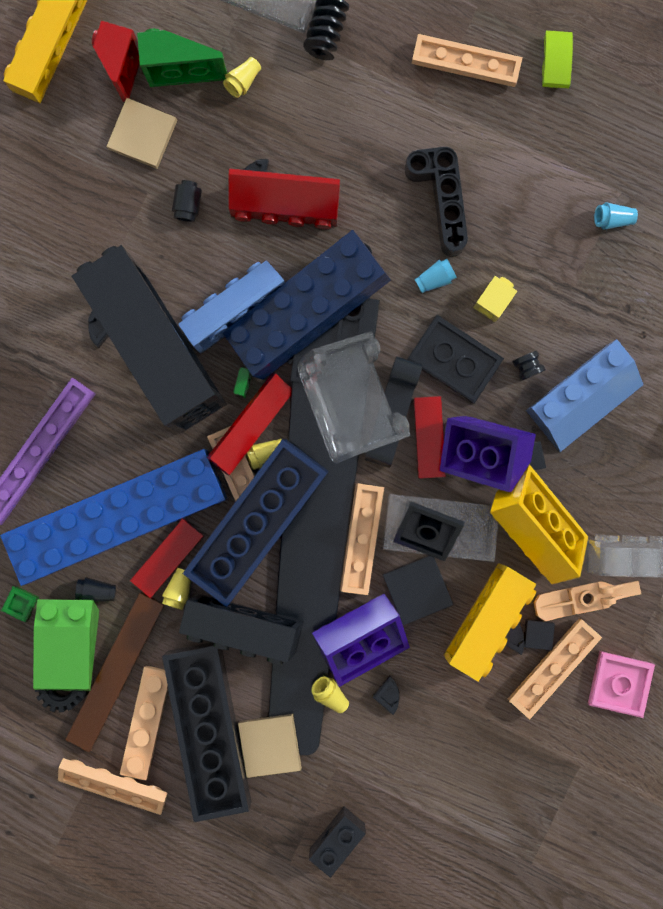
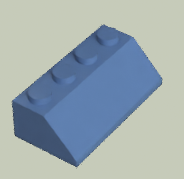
[178,260,285,354]
[526,339,644,452]

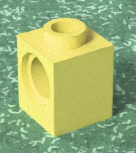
[473,276,517,322]

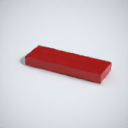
[414,396,446,479]
[130,519,204,598]

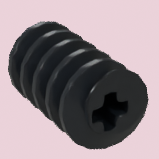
[303,0,349,60]

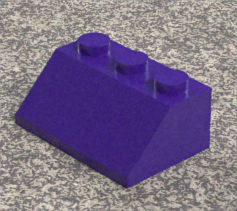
[440,416,536,492]
[312,594,410,687]

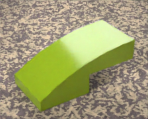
[542,31,573,89]

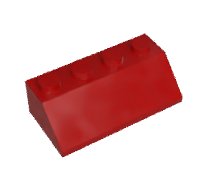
[229,169,340,229]

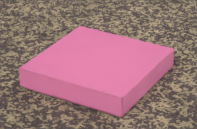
[588,651,655,718]

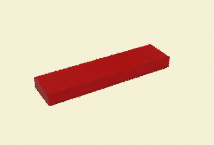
[206,373,292,475]

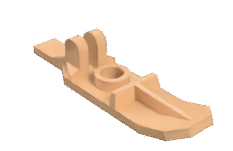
[534,581,641,621]

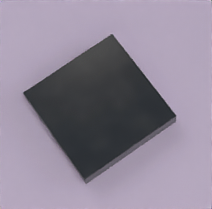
[382,555,453,625]

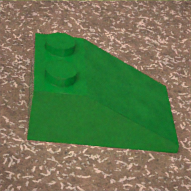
[137,28,228,87]

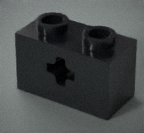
[309,806,366,878]

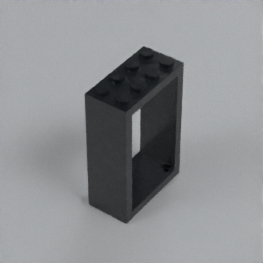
[71,245,227,433]

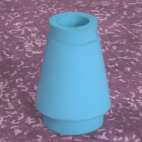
[594,202,638,230]
[415,259,457,293]

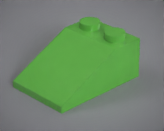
[33,599,99,691]

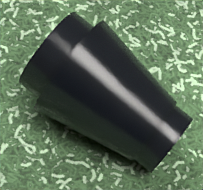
[75,577,116,603]

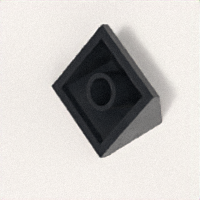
[393,501,465,561]

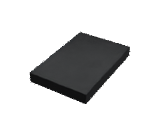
[408,315,504,404]

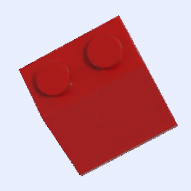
[92,21,140,102]

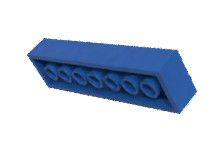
[0,449,228,586]

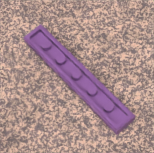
[0,378,95,525]

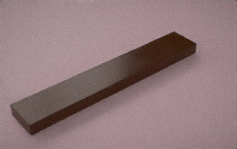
[65,592,165,752]

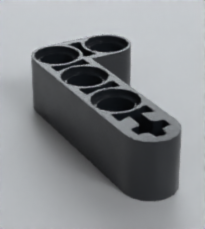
[405,147,468,257]
[364,356,423,468]

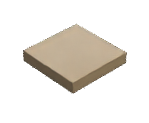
[106,98,177,169]
[238,714,302,778]

